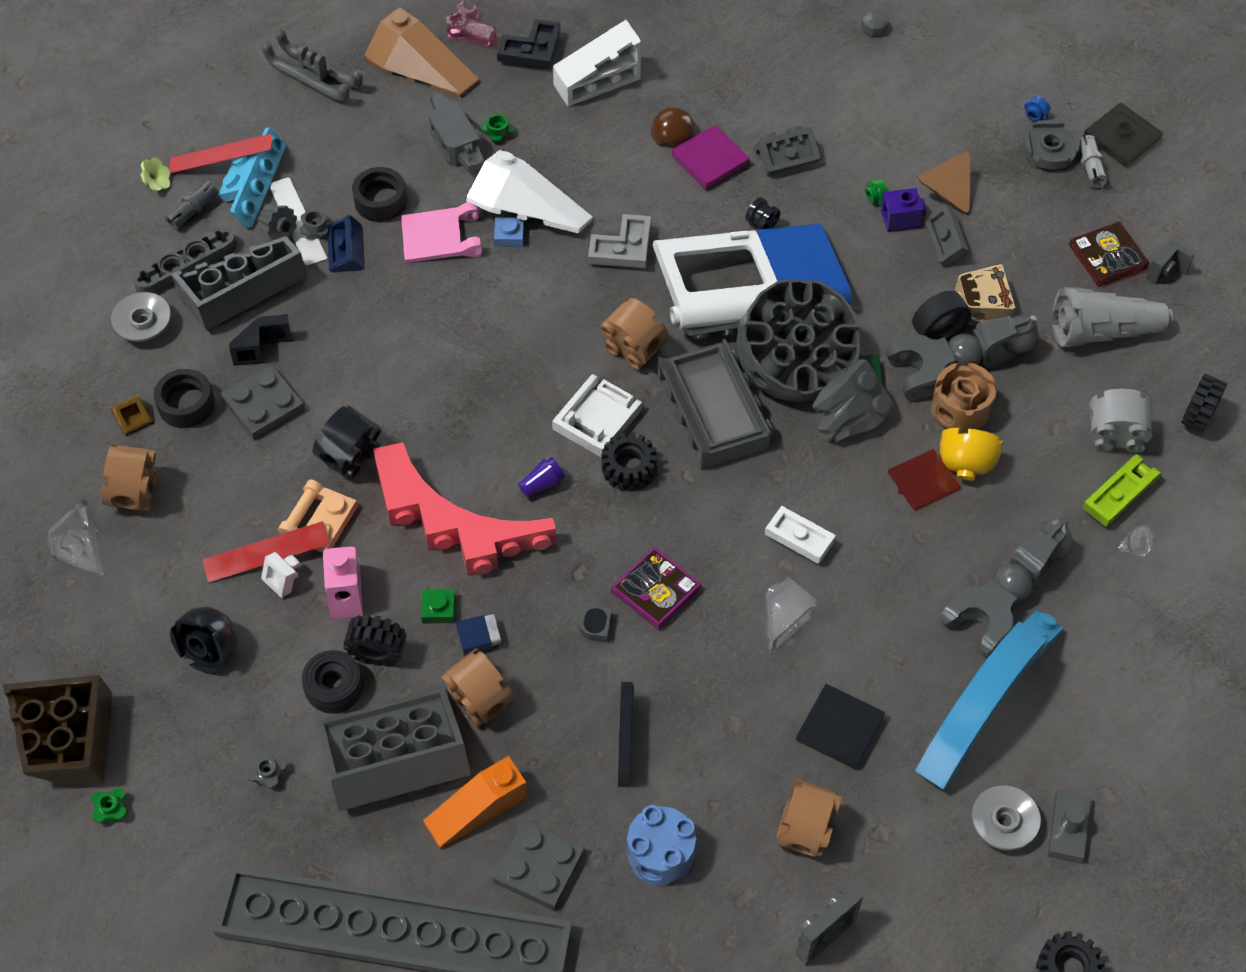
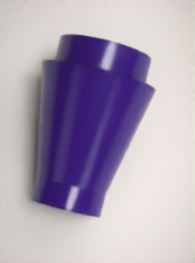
[518,457,565,499]

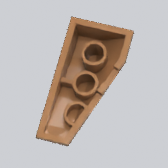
[364,7,479,98]

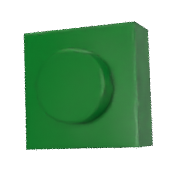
[421,589,455,624]

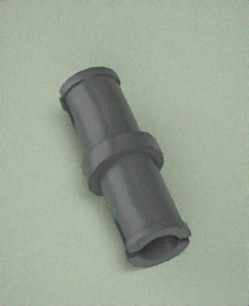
[165,180,218,230]

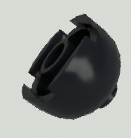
[170,607,237,673]

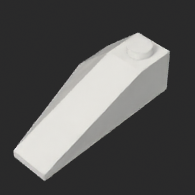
[466,150,593,233]

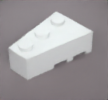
[553,20,641,107]

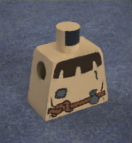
[955,264,1015,325]

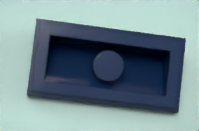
[327,215,365,273]

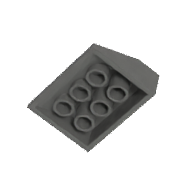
[317,688,471,811]

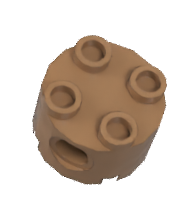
[599,298,669,370]
[930,363,996,434]
[101,444,157,511]
[441,648,516,728]
[775,779,842,857]

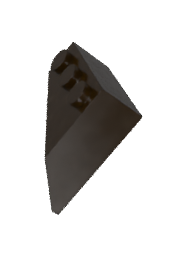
[3,675,112,786]

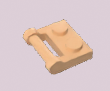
[277,480,358,553]

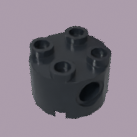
[312,405,382,479]

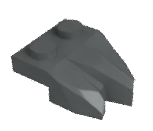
[812,360,895,442]

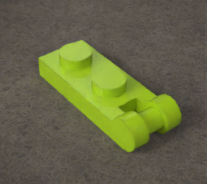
[1082,454,1162,527]

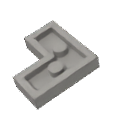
[588,214,651,268]

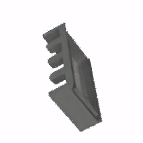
[658,339,773,470]

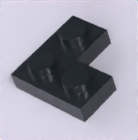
[497,19,561,69]

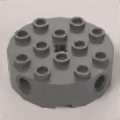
[736,278,860,403]

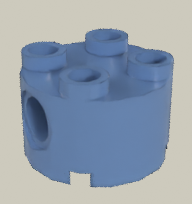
[627,805,696,886]

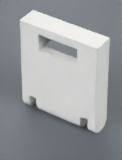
[552,374,643,457]

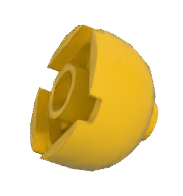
[940,428,1003,481]

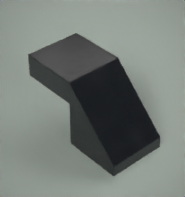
[229,314,292,366]

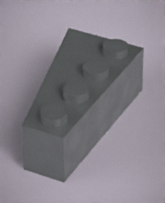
[171,236,308,331]

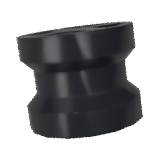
[745,197,781,230]

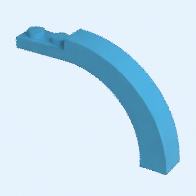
[915,610,1064,789]

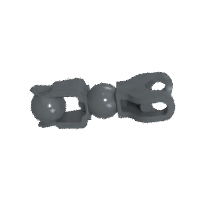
[885,315,1039,401]
[940,517,1072,658]

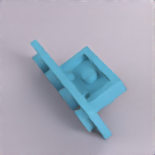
[218,127,286,228]

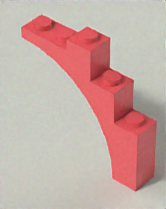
[373,442,556,575]

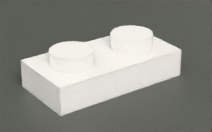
[765,506,836,564]

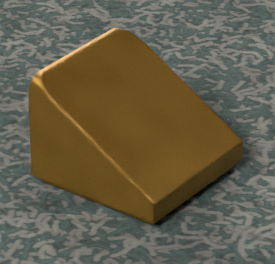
[110,395,153,435]

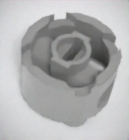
[1089,388,1152,453]

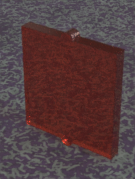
[887,449,961,511]

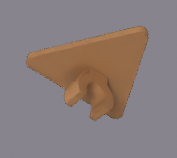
[918,152,970,214]

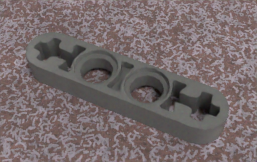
[133,227,236,294]

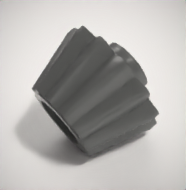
[257,205,297,241]

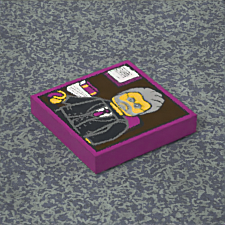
[611,547,701,630]

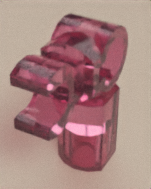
[446,1,496,47]

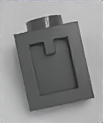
[1146,240,1195,284]

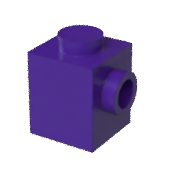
[880,188,926,232]

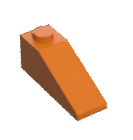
[423,756,528,850]

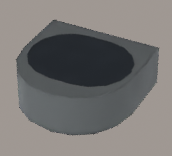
[578,607,612,642]

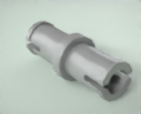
[1079,135,1108,188]

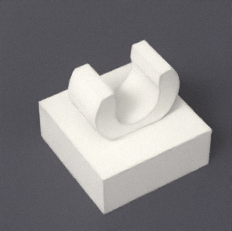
[261,552,301,598]

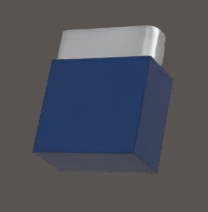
[456,614,501,657]

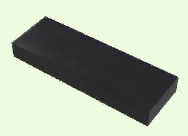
[618,682,634,787]

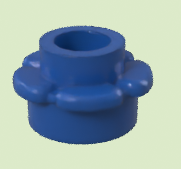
[1024,96,1051,122]

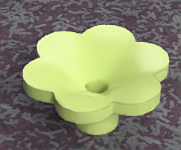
[141,157,170,192]

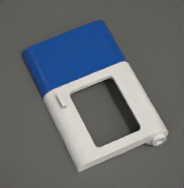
[653,223,852,330]

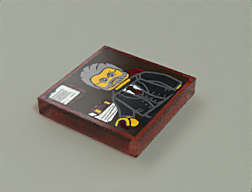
[1069,221,1150,287]

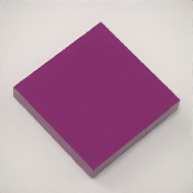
[672,125,750,190]

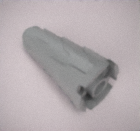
[1052,287,1173,347]

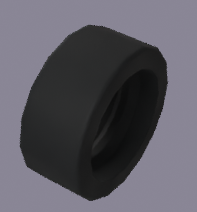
[352,167,407,221]
[912,291,972,341]
[154,369,214,428]

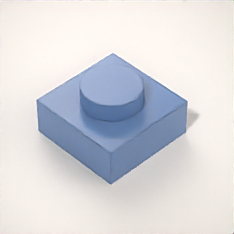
[494,217,524,247]

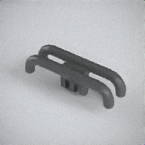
[262,29,363,101]

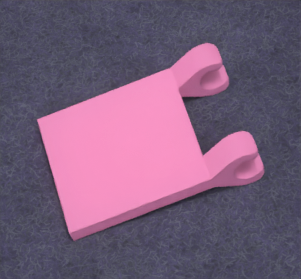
[401,202,483,263]

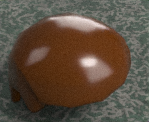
[651,107,695,148]

